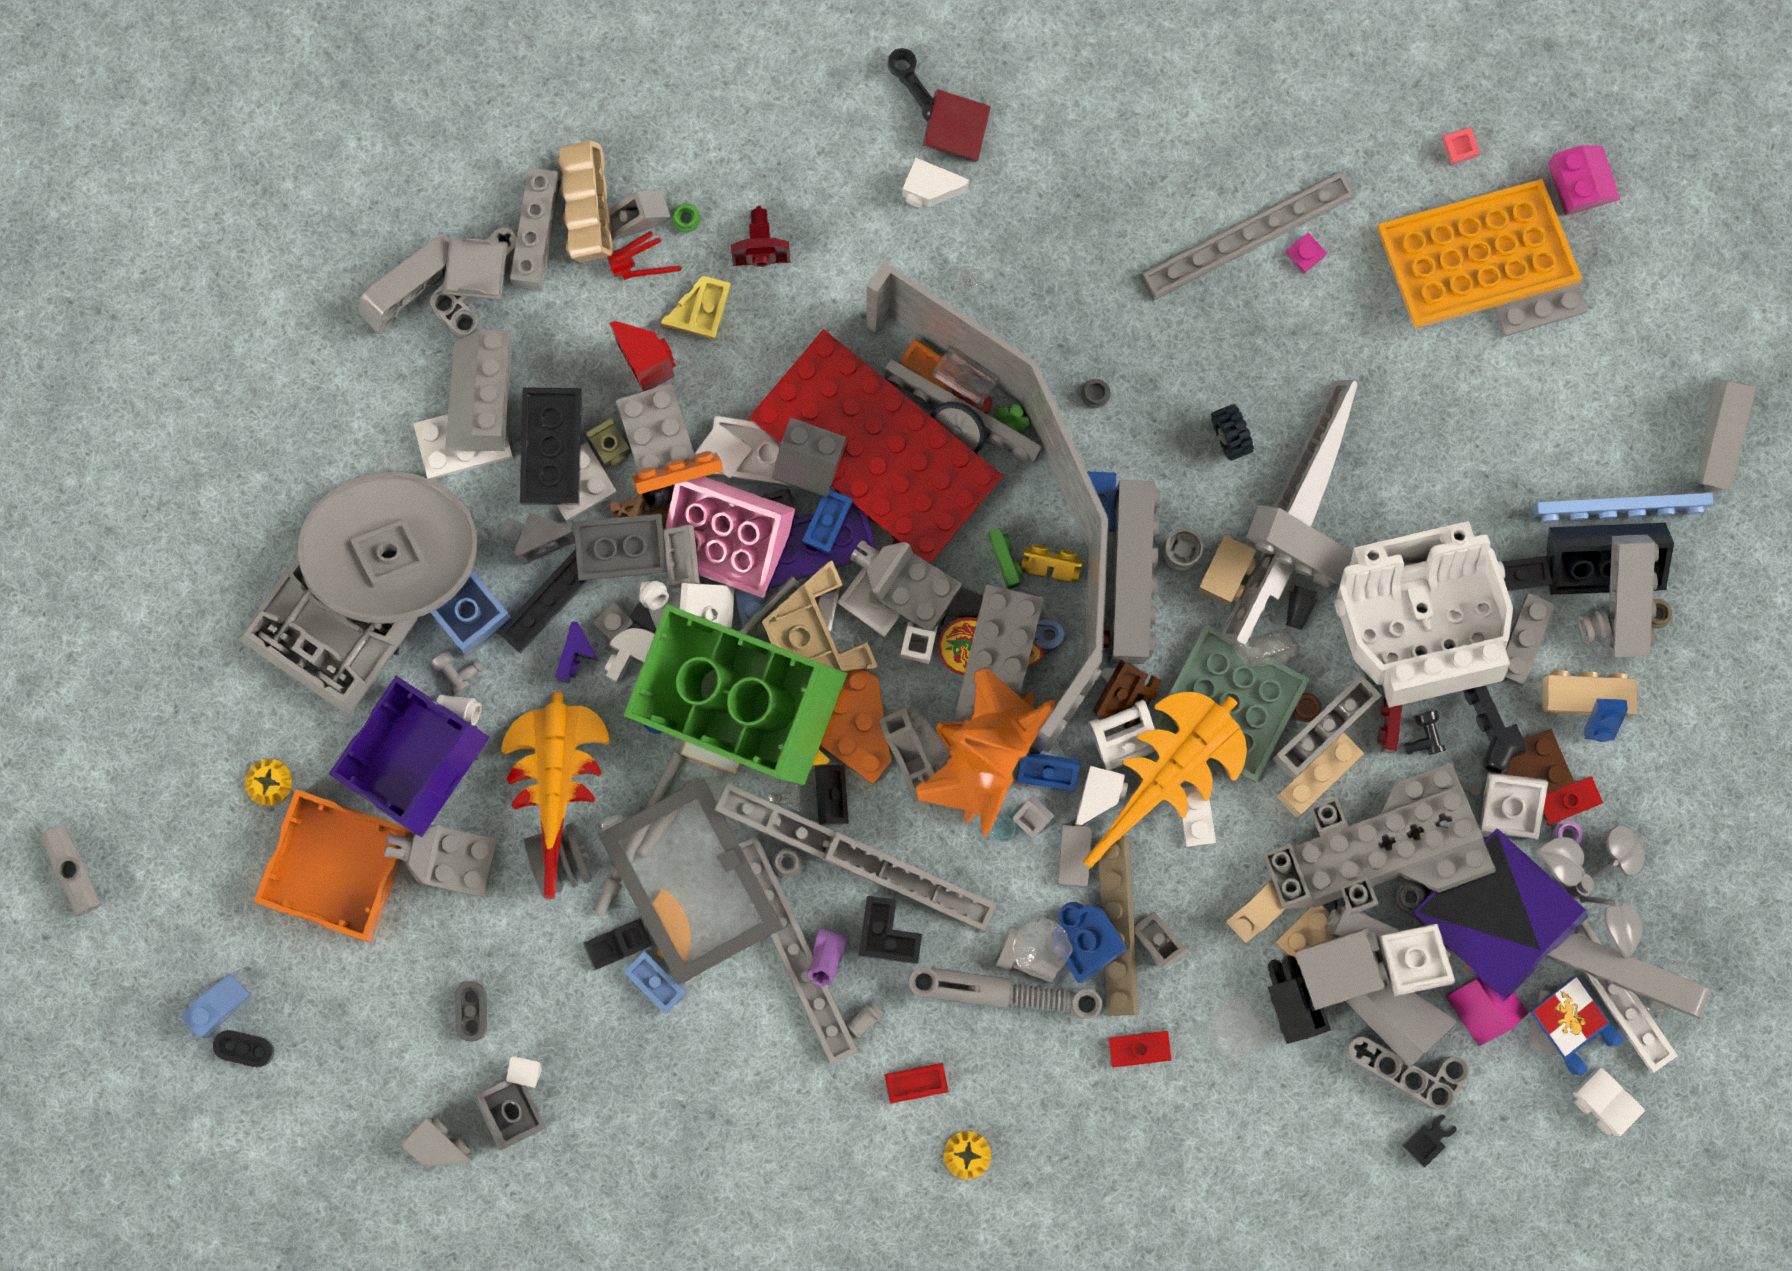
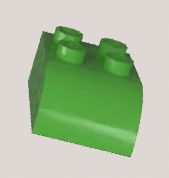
[624,604,847,785]

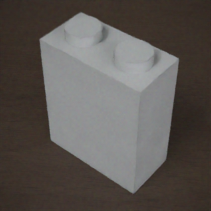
[1295,928,1389,1010]

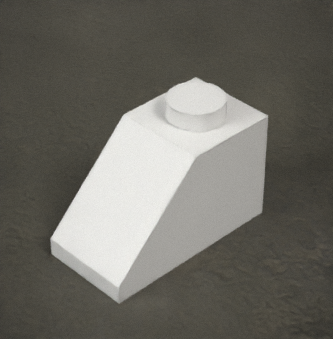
[902,158,969,207]
[1075,766,1128,826]

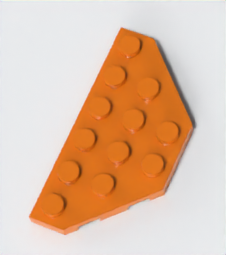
[820,649,891,785]

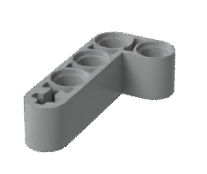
[430,227,517,339]
[358,234,449,334]
[1344,1037,1469,1110]

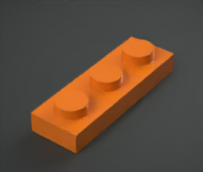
[632,451,724,494]

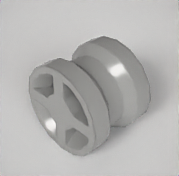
[1577,609,1611,643]

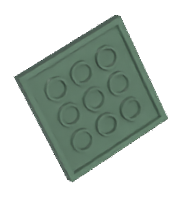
[1153,624,1310,783]

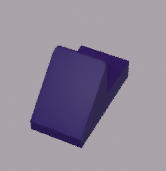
[555,621,600,683]

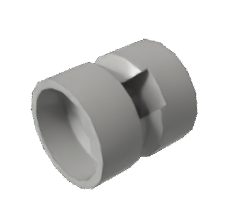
[1162,528,1204,572]

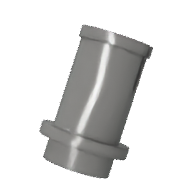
[847,1000,885,1038]

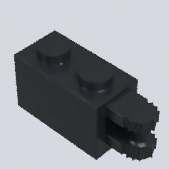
[1267,955,1331,1044]

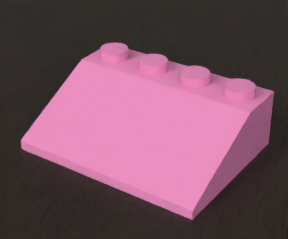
[665,477,795,598]

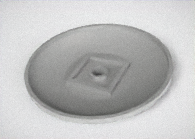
[297,472,477,623]

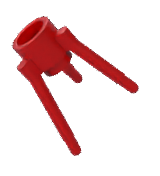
[607,231,682,280]

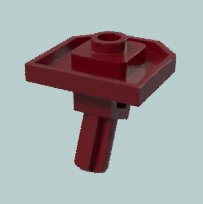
[731,206,791,267]

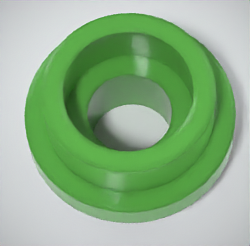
[672,204,701,233]

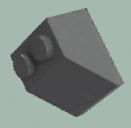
[772,417,847,498]

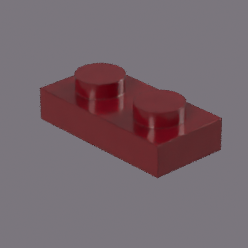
[1377,698,1403,754]

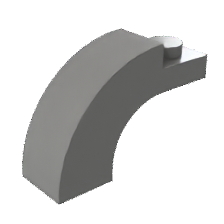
[879,708,937,810]

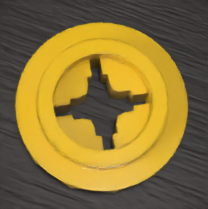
[244,759,293,806]
[943,1131,991,1180]

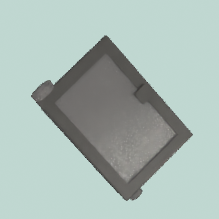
[595,778,784,987]

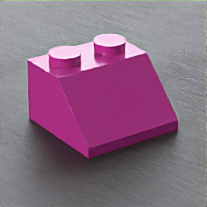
[1548,145,1620,216]

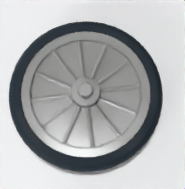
[931,402,986,454]

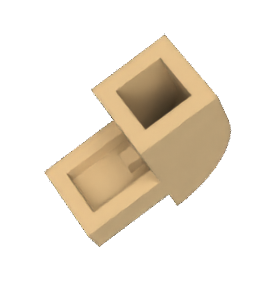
[1226,878,1285,943]

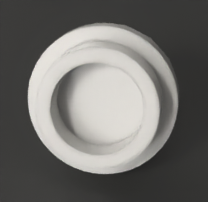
[639,581,669,610]

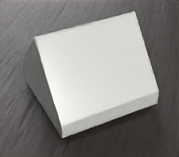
[506,1056,542,1088]

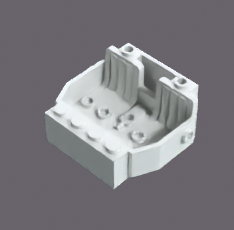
[1334,521,1513,708]

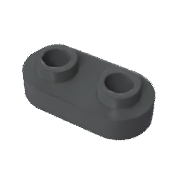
[455,981,487,1042]

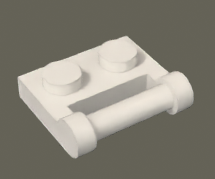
[1088,700,1155,770]

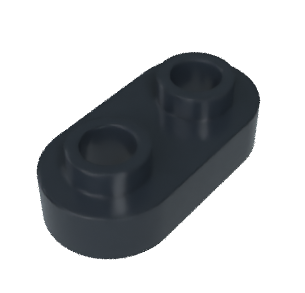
[213,1030,274,1067]

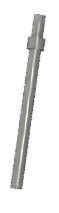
[593,752,684,916]

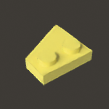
[661,276,731,340]

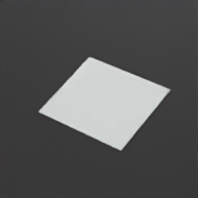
[695,423,752,478]

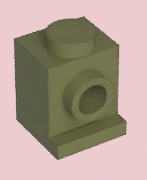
[586,418,631,467]

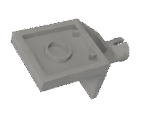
[850,540,963,632]
[383,824,497,897]

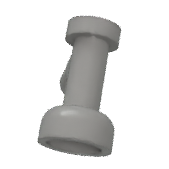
[429,650,484,696]

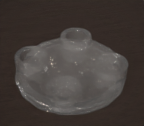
[1013,918,1073,979]

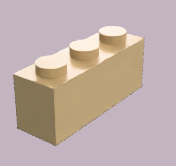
[1542,670,1637,717]
[1276,732,1364,818]

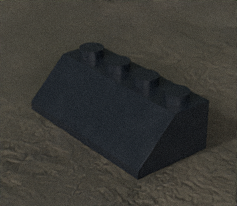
[1546,522,1674,595]

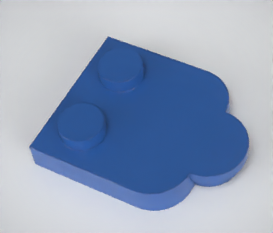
[1053,902,1128,983]

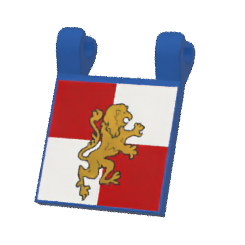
[1530,975,1623,1076]

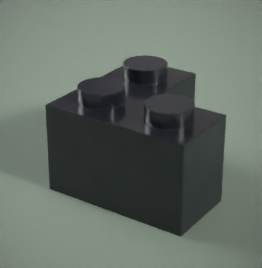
[859,896,922,964]

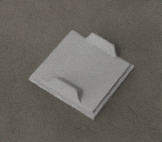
[443,237,508,300]

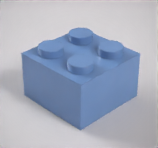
[430,570,512,655]

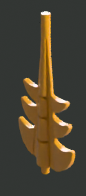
[1082,692,1247,869]

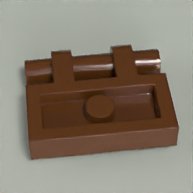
[1092,660,1162,729]

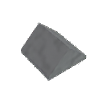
[515,513,575,565]
[474,1081,546,1151]

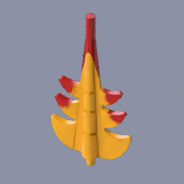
[501,692,610,899]

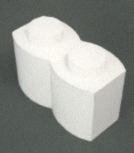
[1572,1068,1645,1136]

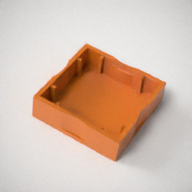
[253,789,412,942]

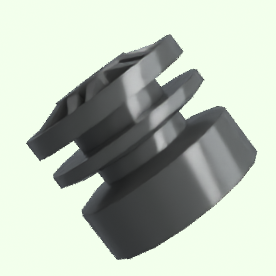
[524,823,593,896]

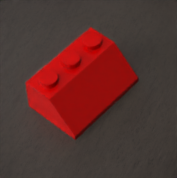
[609,321,676,391]

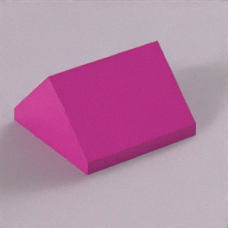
[1446,976,1529,1046]

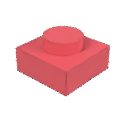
[1442,127,1481,165]

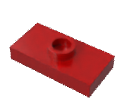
[1543,776,1603,826]
[1108,1031,1172,1068]
[884,1063,949,1104]

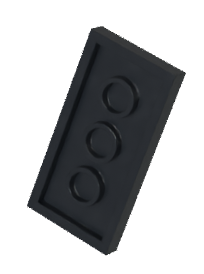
[520,387,582,505]

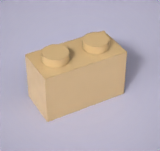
[1197,535,1258,606]

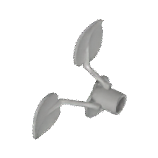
[1536,826,1645,958]

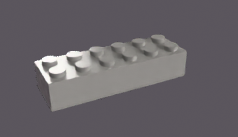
[1109,480,1160,664]

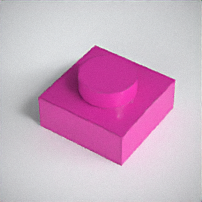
[1285,232,1327,273]

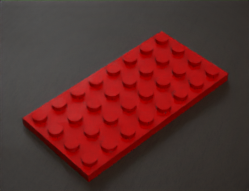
[749,329,1003,564]

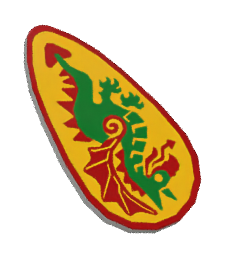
[938,617,1043,676]

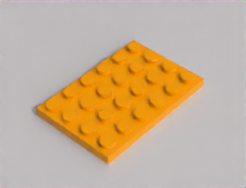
[1377,179,1582,329]

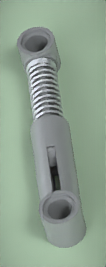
[909,967,1102,1019]

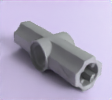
[40,824,102,916]

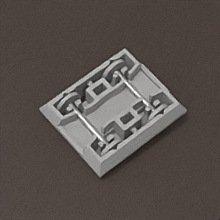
[238,556,418,716]

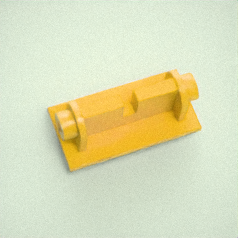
[1021,544,1082,582]

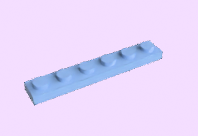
[1532,493,1713,523]

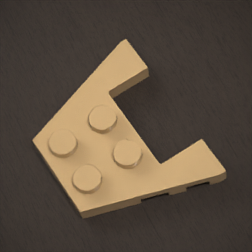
[762,560,878,671]

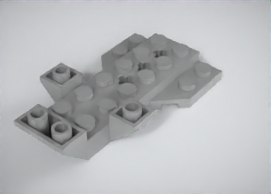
[1263,762,1496,915]

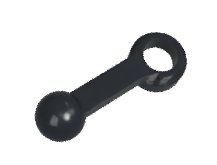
[888,48,933,122]

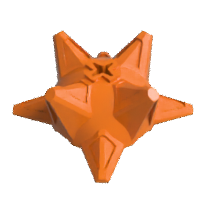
[915,667,1056,837]

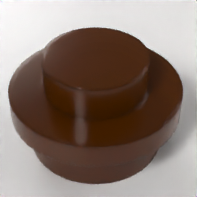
[1293,693,1321,722]

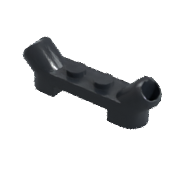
[1446,646,1526,774]

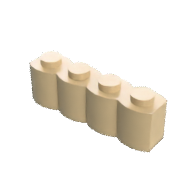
[557,140,613,263]

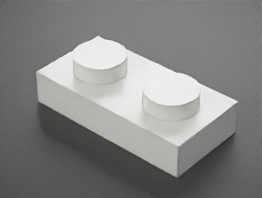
[1182,786,1216,847]

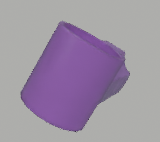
[808,928,848,987]

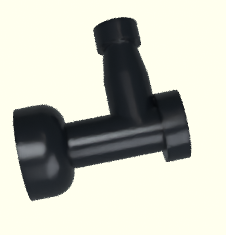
[1404,710,1446,755]

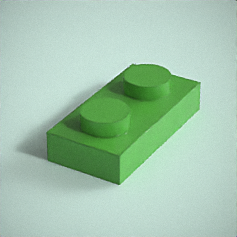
[988,528,1023,589]

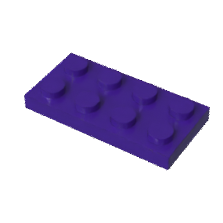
[767,504,878,590]

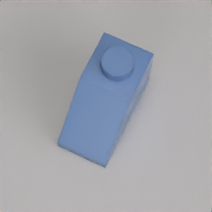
[180,974,251,1038]

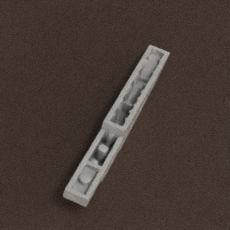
[1220,380,1357,646]
[714,783,997,931]

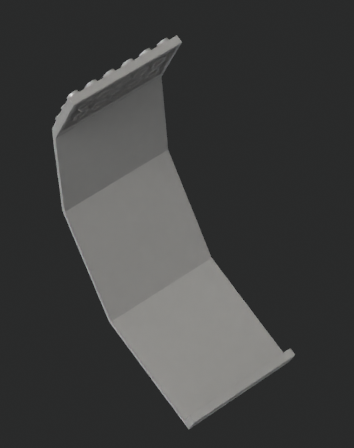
[867,262,1108,754]

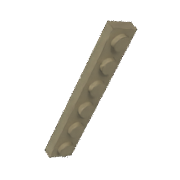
[1098,836,1139,1016]

